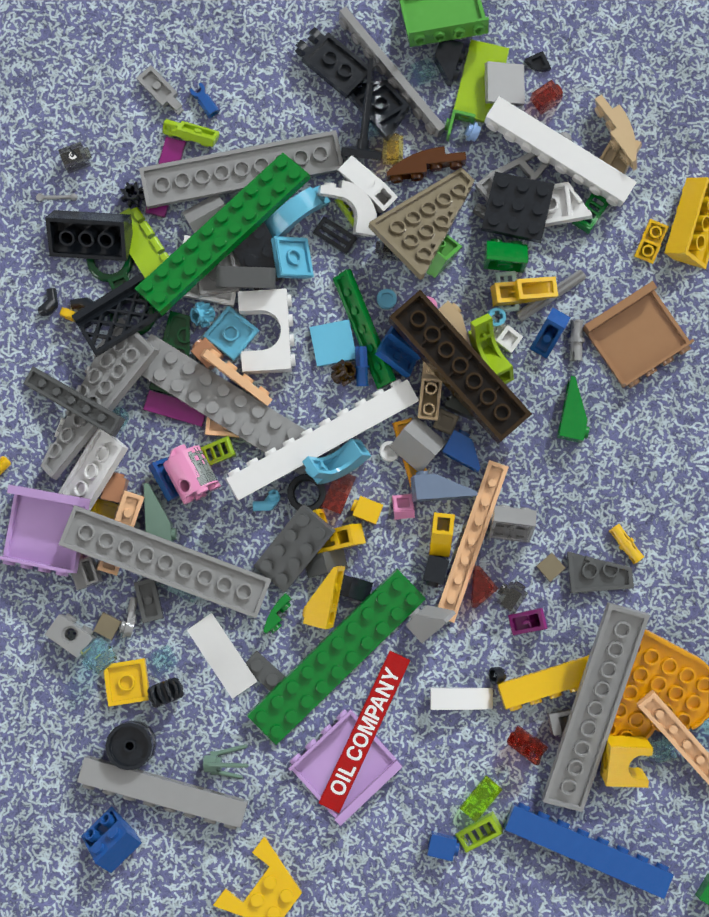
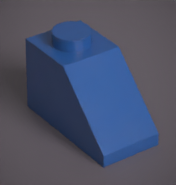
[529,308,571,359]
[442,429,481,473]

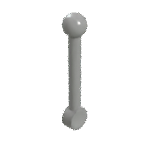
[36,193,78,201]

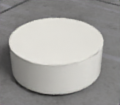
[379,441,399,462]

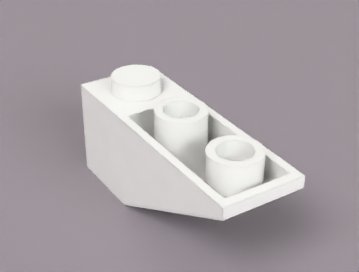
[338,156,398,214]

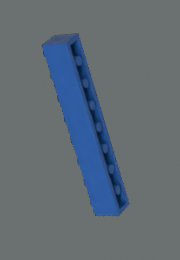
[503,802,674,899]

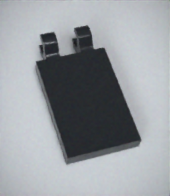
[295,27,368,99]

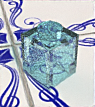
[80,636,118,675]

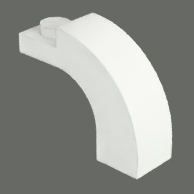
[317,180,377,237]

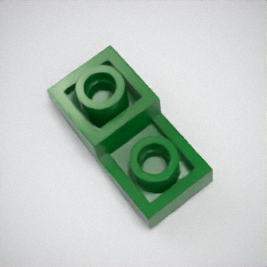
[263,593,292,634]

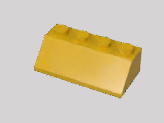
[665,177,709,269]

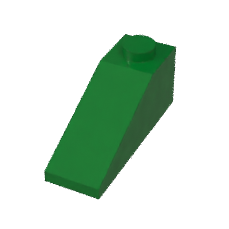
[557,376,590,443]

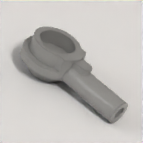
[119,597,138,638]

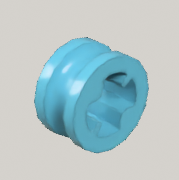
[487,308,506,327]

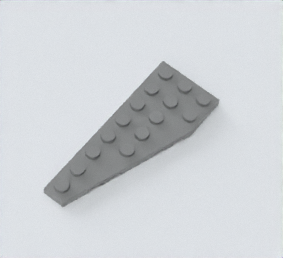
[41,318,160,480]

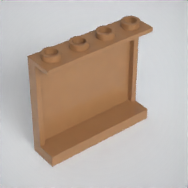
[583,281,694,388]

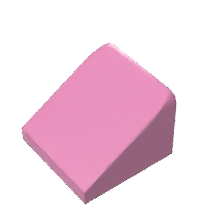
[392,494,415,520]

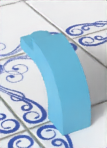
[265,185,331,237]
[302,438,371,484]

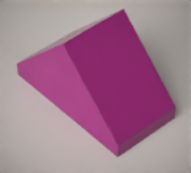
[508,608,548,635]

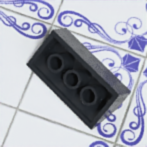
[45,210,133,261]

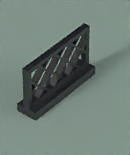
[71,273,167,357]

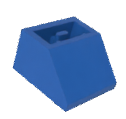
[81,806,142,873]

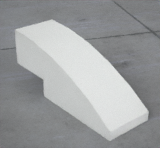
[430,687,493,710]

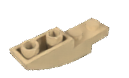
[594,94,637,171]
[417,361,442,421]

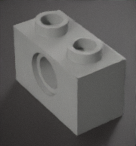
[45,613,97,659]

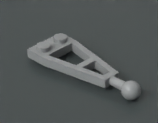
[475,132,572,202]

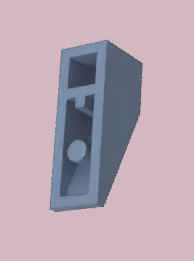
[410,471,478,503]

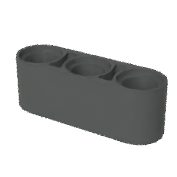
[216,266,276,289]

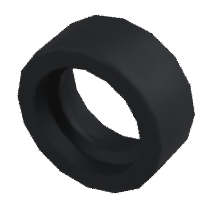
[287,474,326,511]

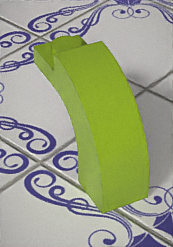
[468,313,514,384]

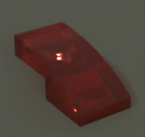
[322,474,356,515]

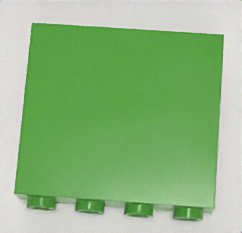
[399,0,489,47]

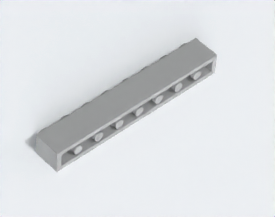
[77,755,249,830]

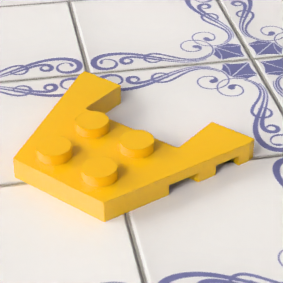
[213,837,302,917]

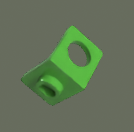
[444,109,476,141]

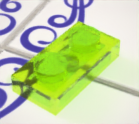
[459,775,503,822]

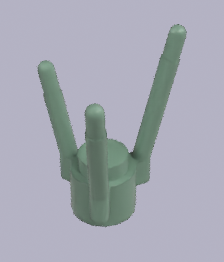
[203,744,249,779]

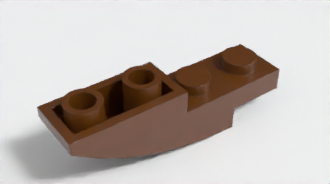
[386,146,466,184]

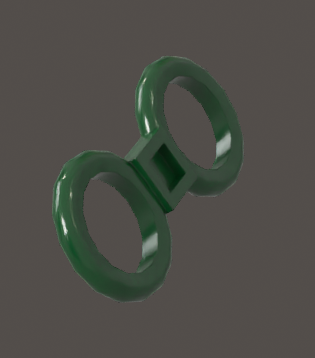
[86,254,157,335]

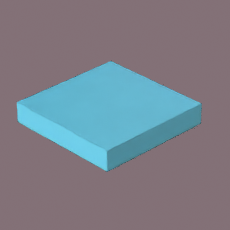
[271,236,314,279]
[203,305,260,361]
[309,319,355,367]

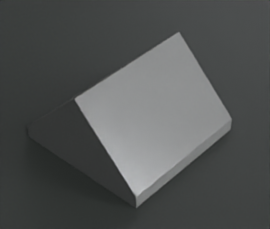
[182,195,225,233]
[389,416,447,471]

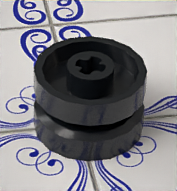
[105,720,157,770]

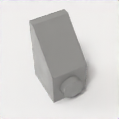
[406,605,456,643]

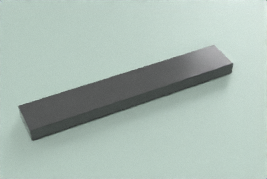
[23,366,126,438]

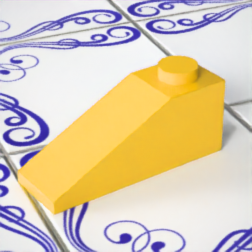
[317,523,366,554]
[302,566,345,630]

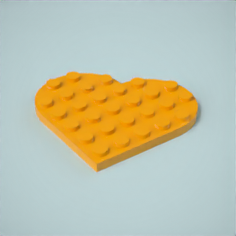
[609,629,709,739]

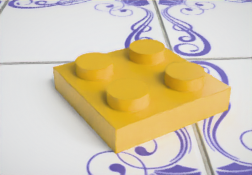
[103,658,149,707]

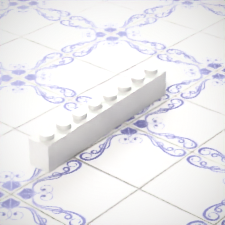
[484,96,637,207]

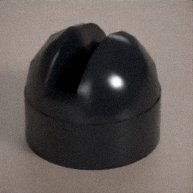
[489,667,507,684]

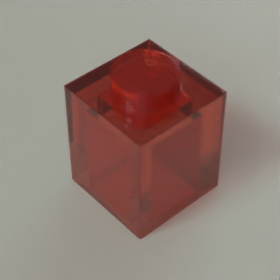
[530,80,563,115]

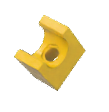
[600,735,653,788]

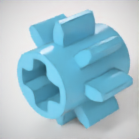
[190,301,215,328]

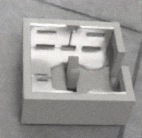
[488,505,537,543]

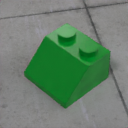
[483,239,528,273]

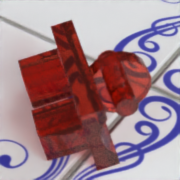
[507,726,548,765]

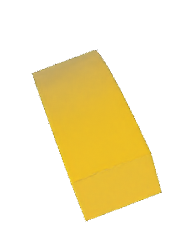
[490,276,558,307]

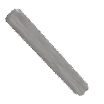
[516,270,586,322]

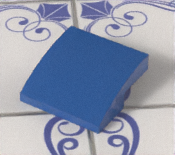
[375,325,420,378]

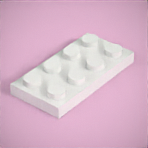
[59,428,128,511]

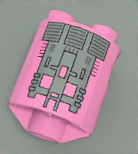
[163,444,221,505]

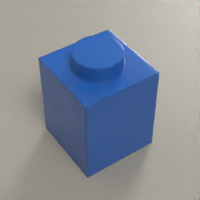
[427,831,460,861]

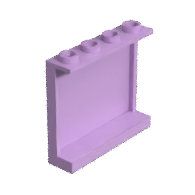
[0,485,91,577]
[288,709,402,826]

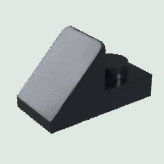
[340,575,373,602]

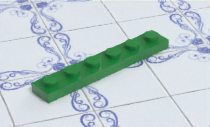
[333,269,396,389]

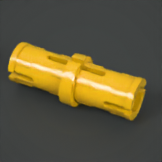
[609,523,644,564]

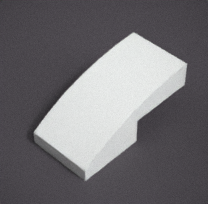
[491,315,523,353]

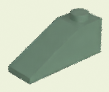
[144,483,177,542]

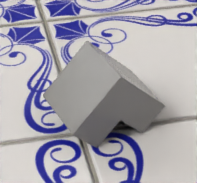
[71,557,103,590]

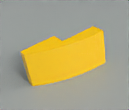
[634,219,669,264]

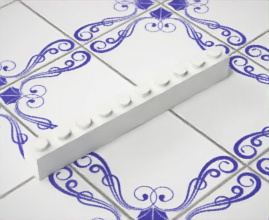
[225,379,419,501]

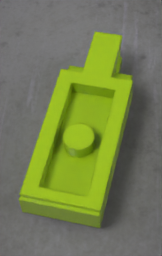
[162,119,220,147]

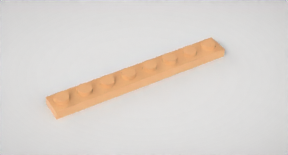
[438,460,509,623]

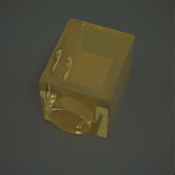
[383,133,403,165]

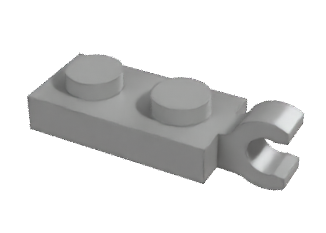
[136,65,184,115]

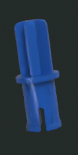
[354,346,370,387]

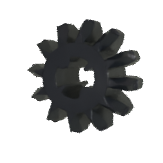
[147,678,184,707]

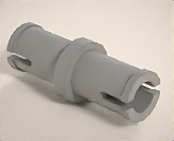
[568,319,585,361]

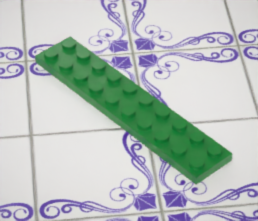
[135,152,311,316]
[247,568,426,745]

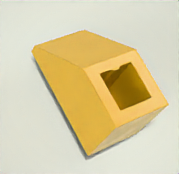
[429,512,455,557]

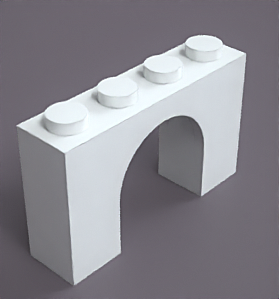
[238,288,296,375]

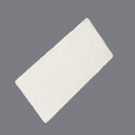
[187,613,257,699]

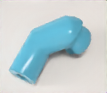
[253,489,280,511]

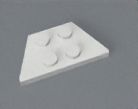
[545,182,593,227]

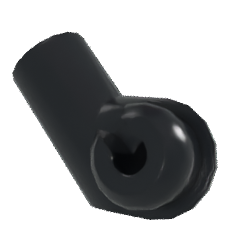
[38,288,58,316]
[70,297,94,309]

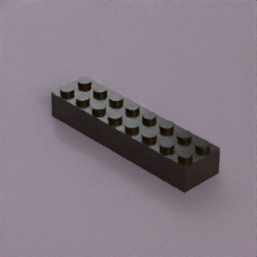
[388,290,532,444]

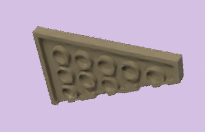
[368,168,475,280]

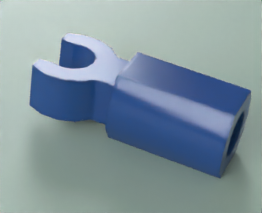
[190,83,220,119]

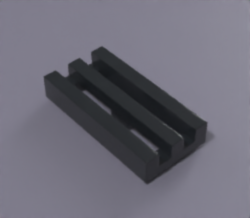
[313,216,357,255]

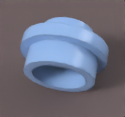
[464,122,481,142]

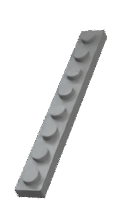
[339,6,445,138]

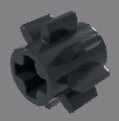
[120,182,145,208]

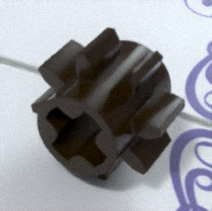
[331,359,356,386]

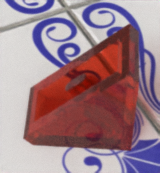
[471,566,499,608]

